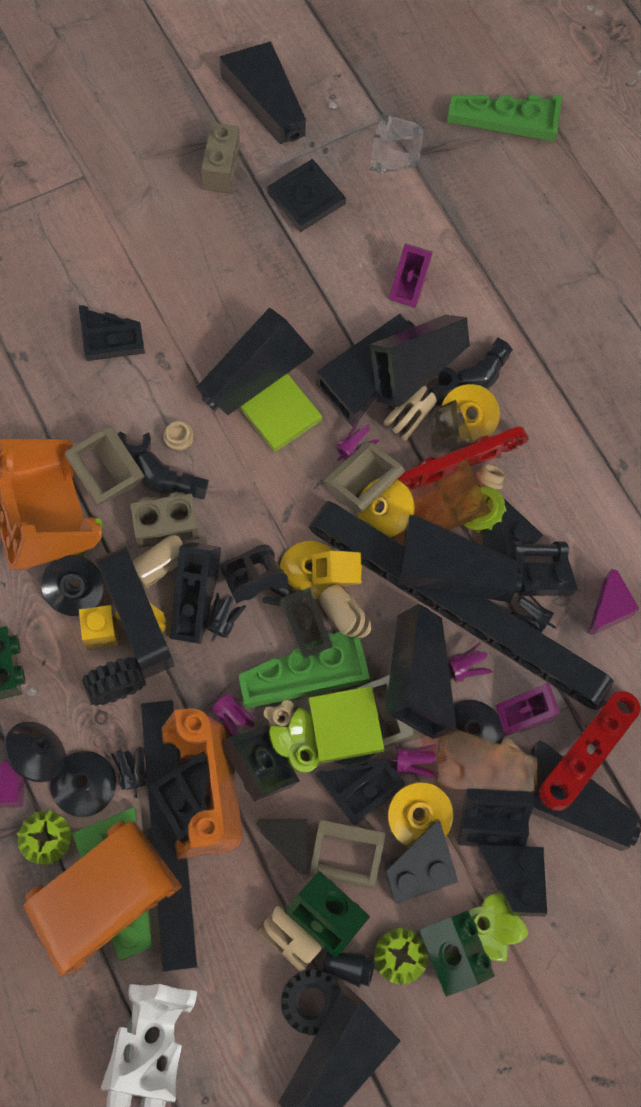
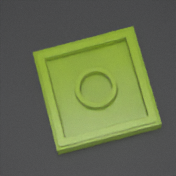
[239,373,323,453]
[309,686,385,763]

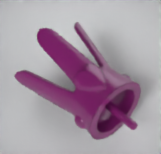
[335,419,380,461]
[448,642,493,683]
[212,693,258,737]
[387,744,436,778]

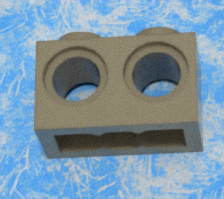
[201,122,240,193]
[130,492,199,548]

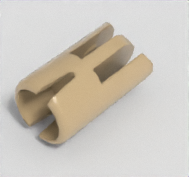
[383,386,437,442]
[132,535,183,588]
[319,584,371,638]
[257,906,322,971]

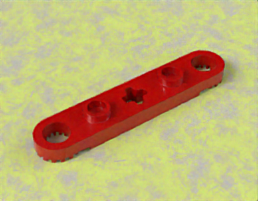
[397,426,529,491]
[539,691,641,811]

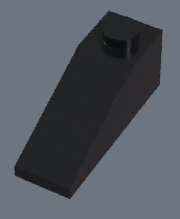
[170,542,221,644]

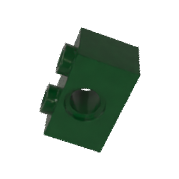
[285,871,371,958]
[419,910,495,997]

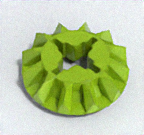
[457,486,506,533]
[17,810,71,865]
[374,928,429,985]

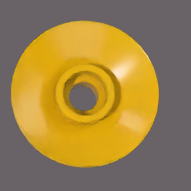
[441,384,500,444]
[357,478,415,538]
[280,541,333,600]
[388,782,453,846]

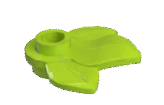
[269,708,319,773]
[469,893,528,962]

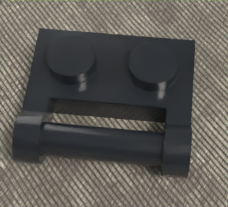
[507,541,578,596]
[219,544,288,604]

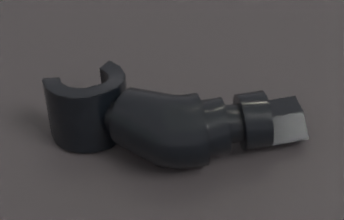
[429,338,513,406]
[118,431,209,500]

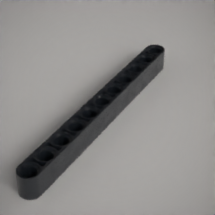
[308,501,614,710]

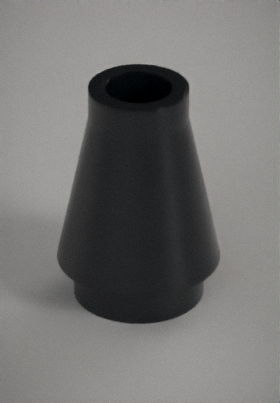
[323,951,375,988]

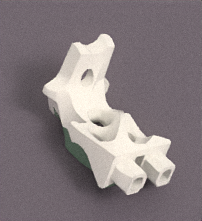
[101,984,197,1107]

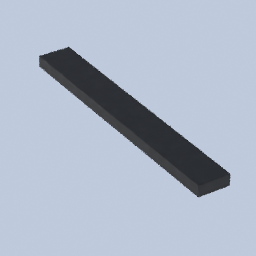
[141,700,198,972]

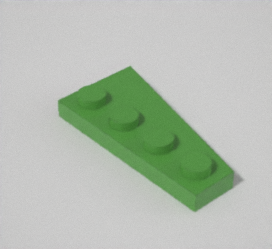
[447,95,562,142]
[238,631,370,709]
[72,807,153,961]

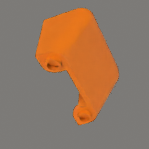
[0,439,102,570]
[161,708,242,859]
[23,820,183,977]

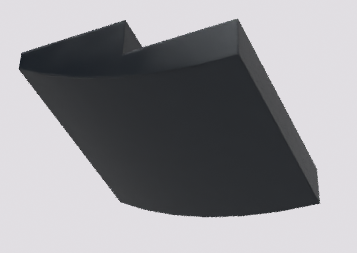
[458,788,534,847]

